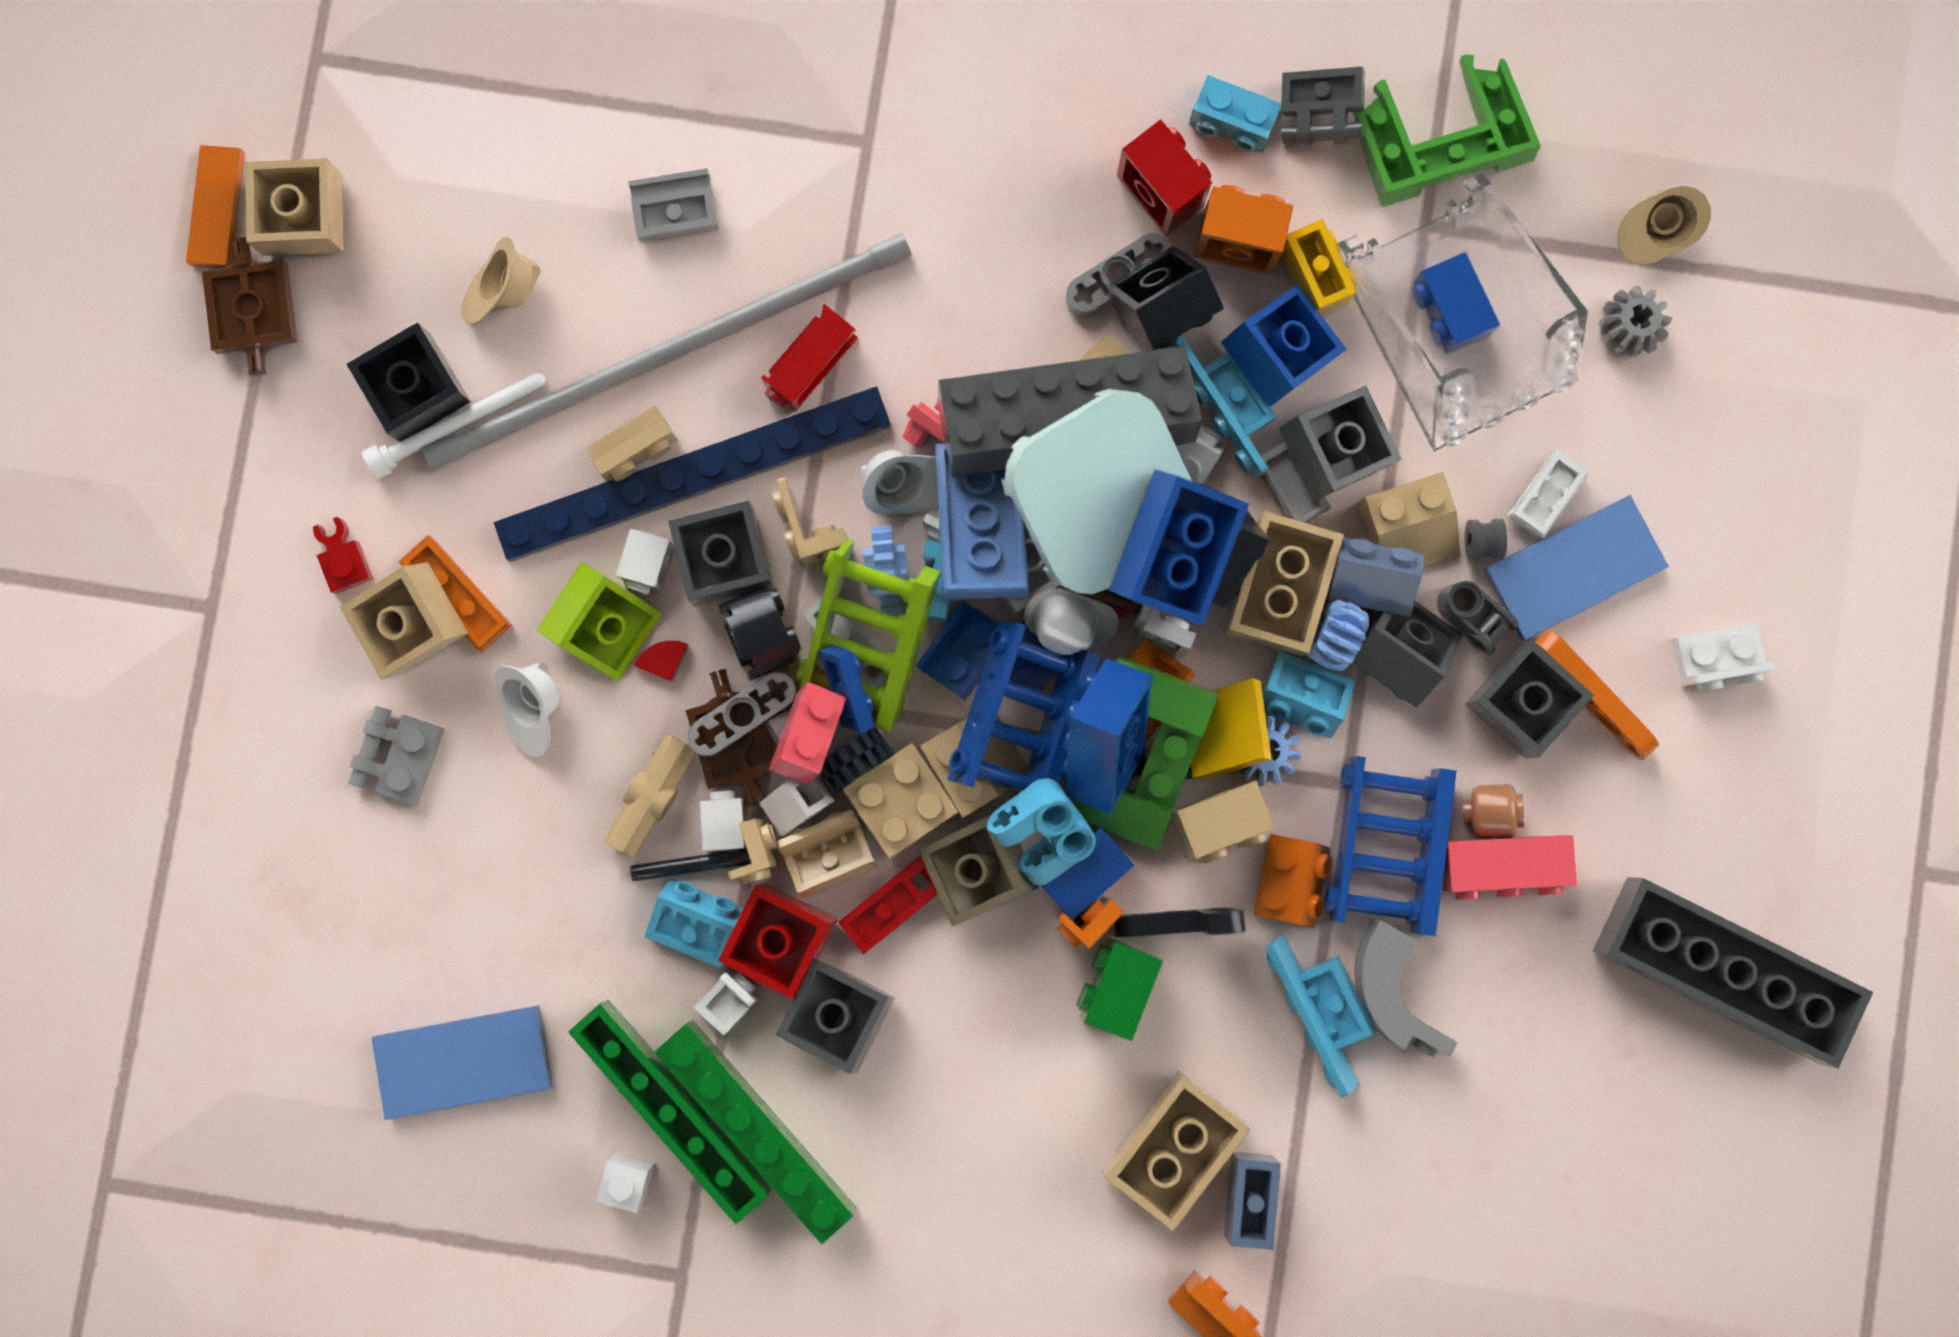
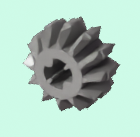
[1598,286,1672,357]

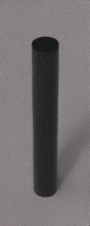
[630,848,752,882]

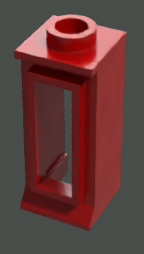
[761,303,858,412]

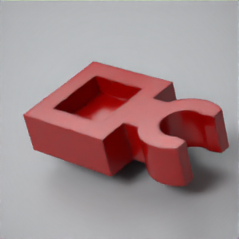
[313,517,373,594]

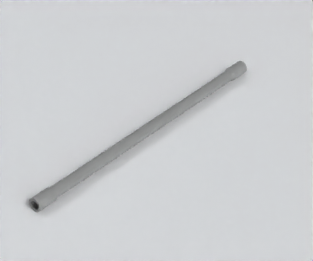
[421,233,912,471]

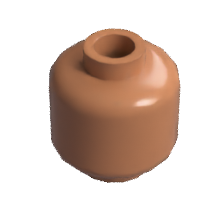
[1463,784,1524,839]

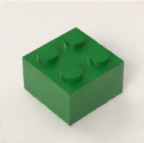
[1076,938,1163,1041]

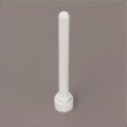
[362,373,546,480]

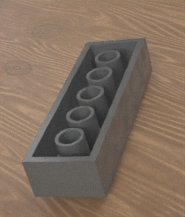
[937,346,1202,477]
[1593,877,1874,1069]

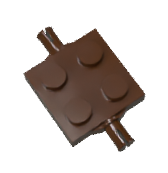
[202,237,297,376]
[685,669,777,808]

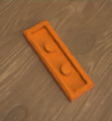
[186,145,245,269]
[399,535,513,653]

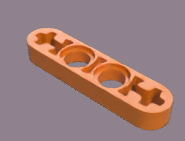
[1534,629,1659,760]

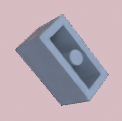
[1328,538,1424,617]
[1225,1152,1281,1250]

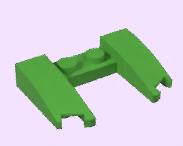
[1352,54,1541,207]
[1062,656,1218,851]

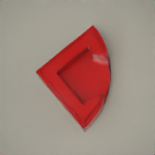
[633,640,689,682]

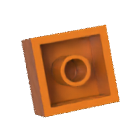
[1193,185,1294,275]

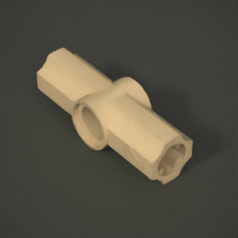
[603,733,696,858]

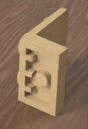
[772,477,854,570]

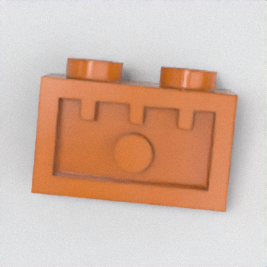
[1055,897,1124,949]

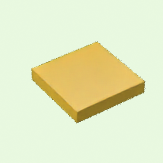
[1191,678,1272,780]

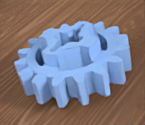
[863,525,909,615]

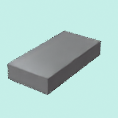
[1261,442,1331,523]

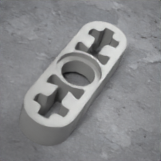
[1066,233,1170,317]
[688,672,796,757]

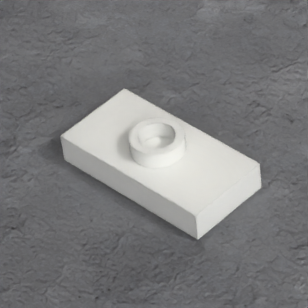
[1507,449,1589,540]

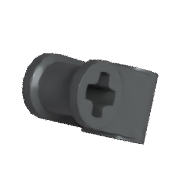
[1437,581,1519,656]

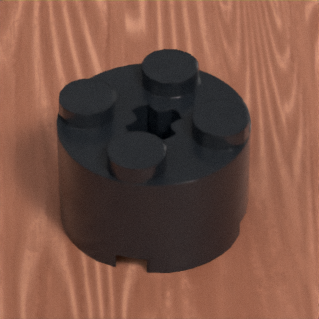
[718,586,801,681]

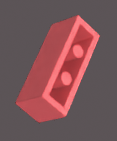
[1442,835,1577,900]

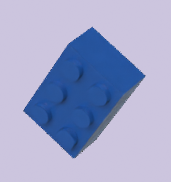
[1109,469,1249,626]
[1061,658,1153,814]

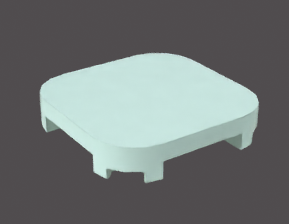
[1001,389,1191,594]

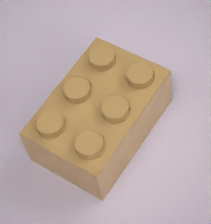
[1224,511,1344,658]
[1102,1071,1250,1232]

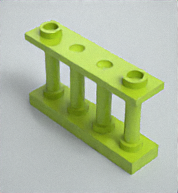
[796,539,941,732]

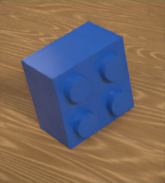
[1221,284,1347,408]

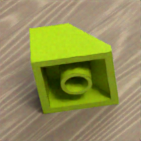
[537,561,663,682]

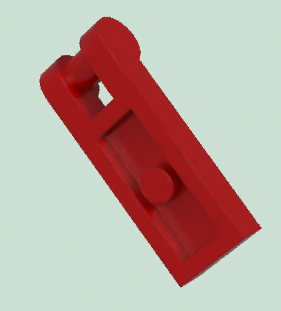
[838,855,938,955]

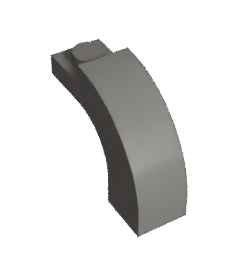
[1354,918,1458,1058]

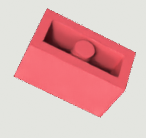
[769,682,846,785]

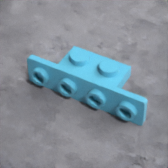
[1169,335,1277,479]
[1266,934,1377,1098]

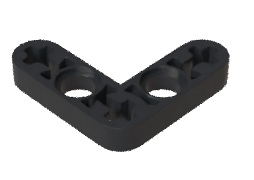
[1114,907,1246,937]

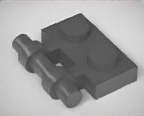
[1281,66,1365,147]

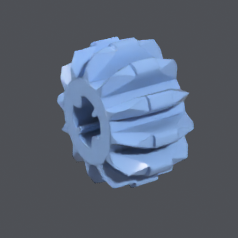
[1307,599,1369,671]
[1241,716,1301,786]

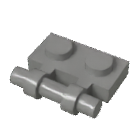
[348,706,445,806]

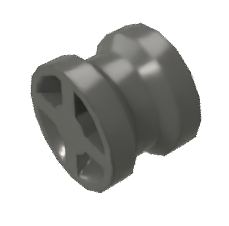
[1464,519,1507,561]

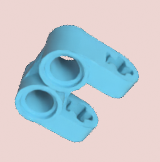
[987,778,1096,886]

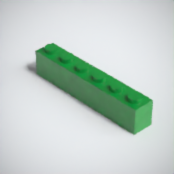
[568,1000,772,1225]
[654,1019,857,1245]

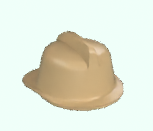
[1617,185,1711,265]
[462,237,541,325]

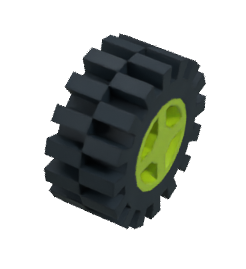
[819,727,894,796]

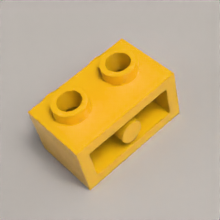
[1281,219,1357,316]

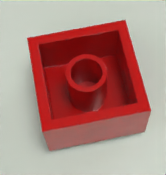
[1116,119,1213,237]
[718,882,838,999]

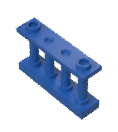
[947,621,1101,793]
[1324,756,1457,936]

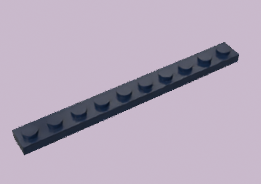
[493,386,891,562]

